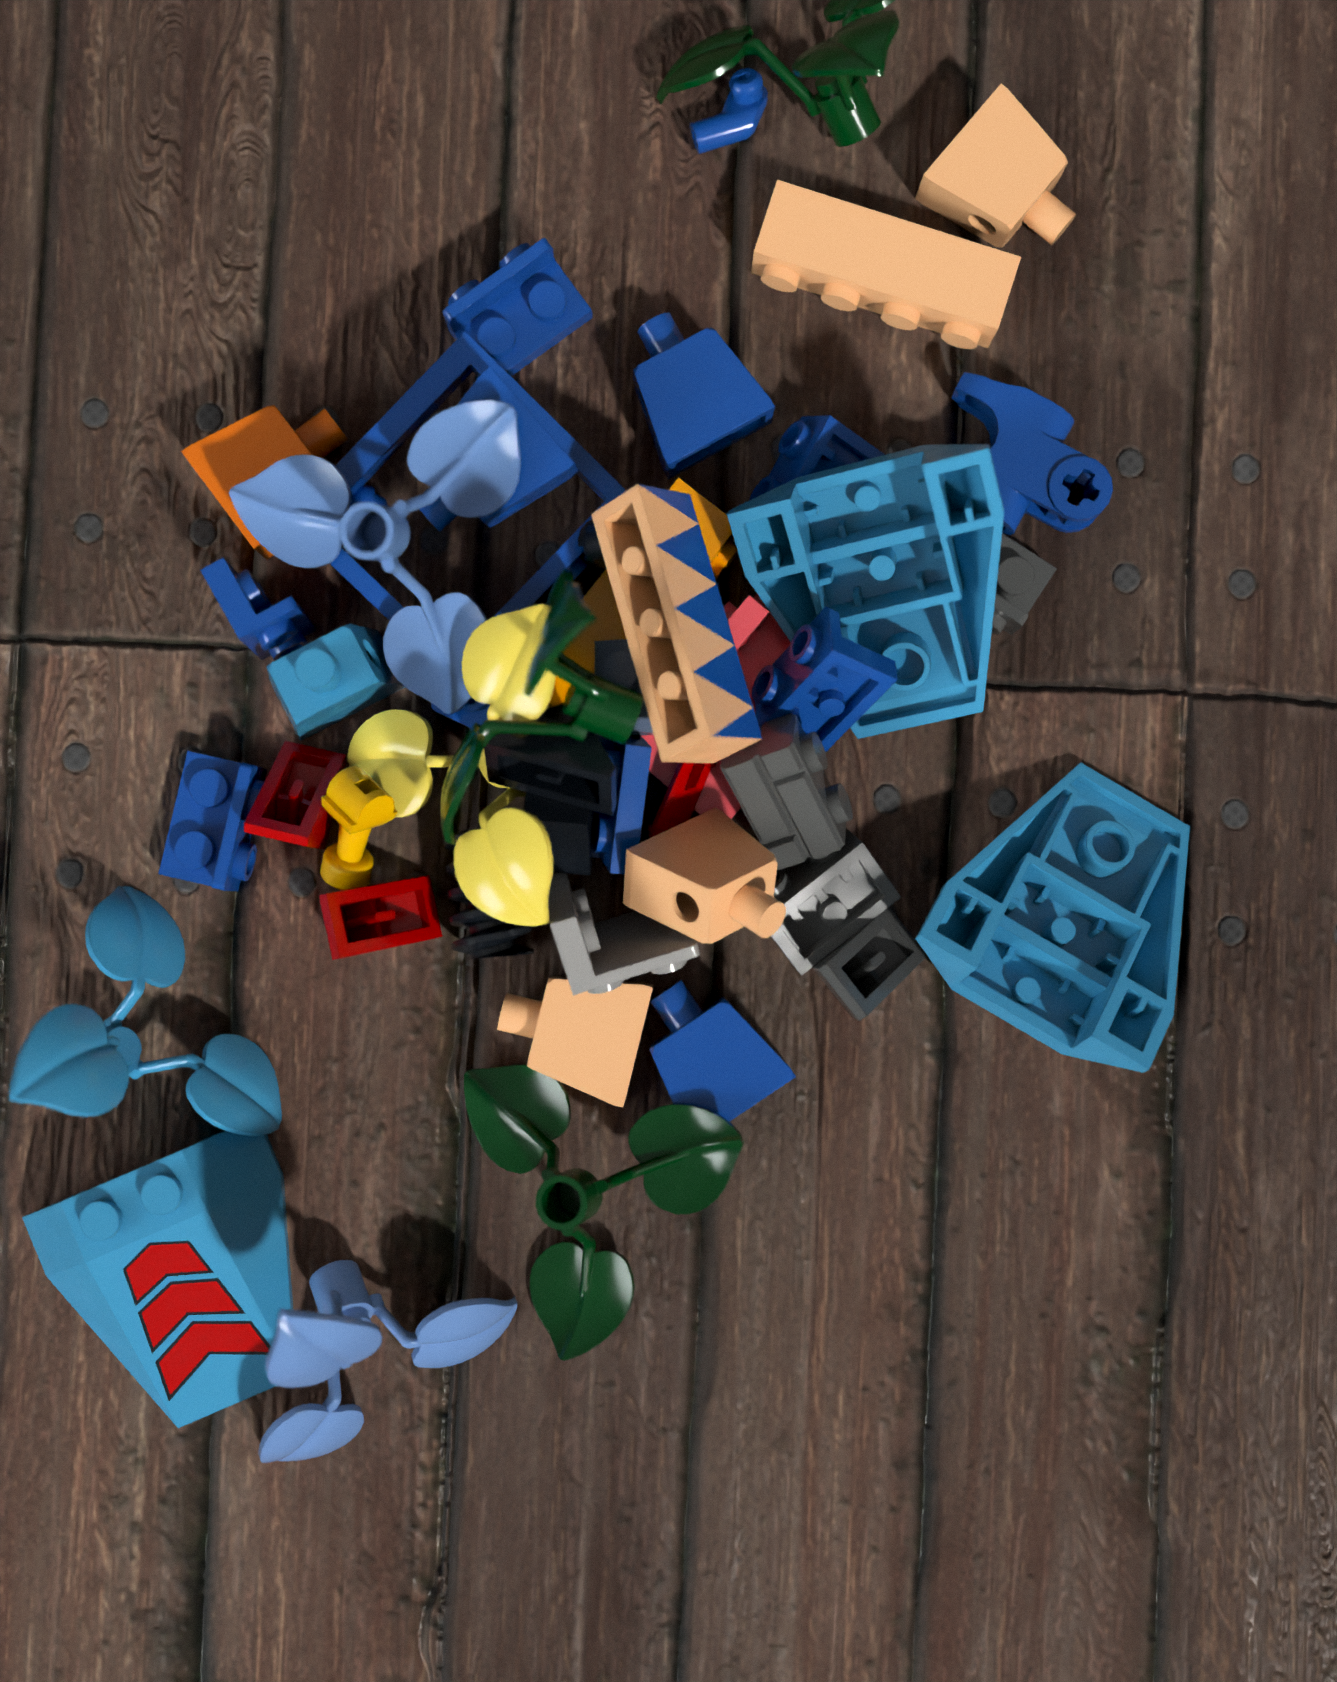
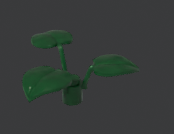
[656,0,900,147]
[440,568,643,846]
[464,1064,744,1361]

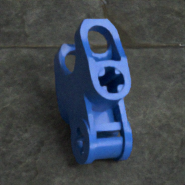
[951,372,1113,535]

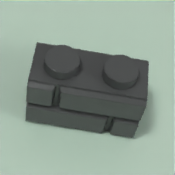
[720,713,853,870]

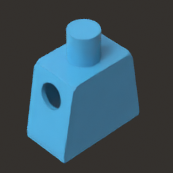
[266,624,405,741]

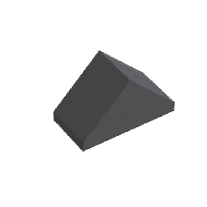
[812,907,927,1021]

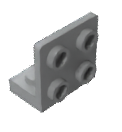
[548,873,700,995]

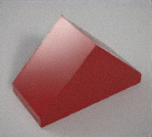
[244,741,346,850]
[319,875,443,960]

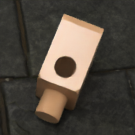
[915,83,1076,248]
[623,808,786,944]
[497,976,653,1108]

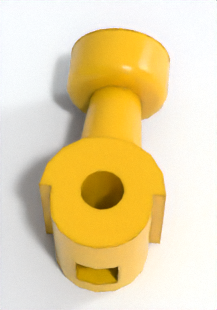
[320,766,398,890]

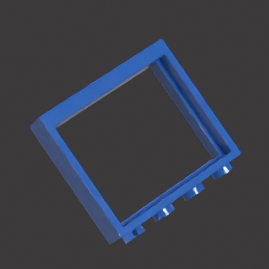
[330,331,627,621]

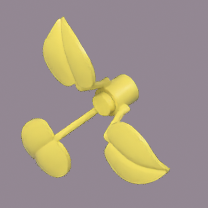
[347,604,557,926]

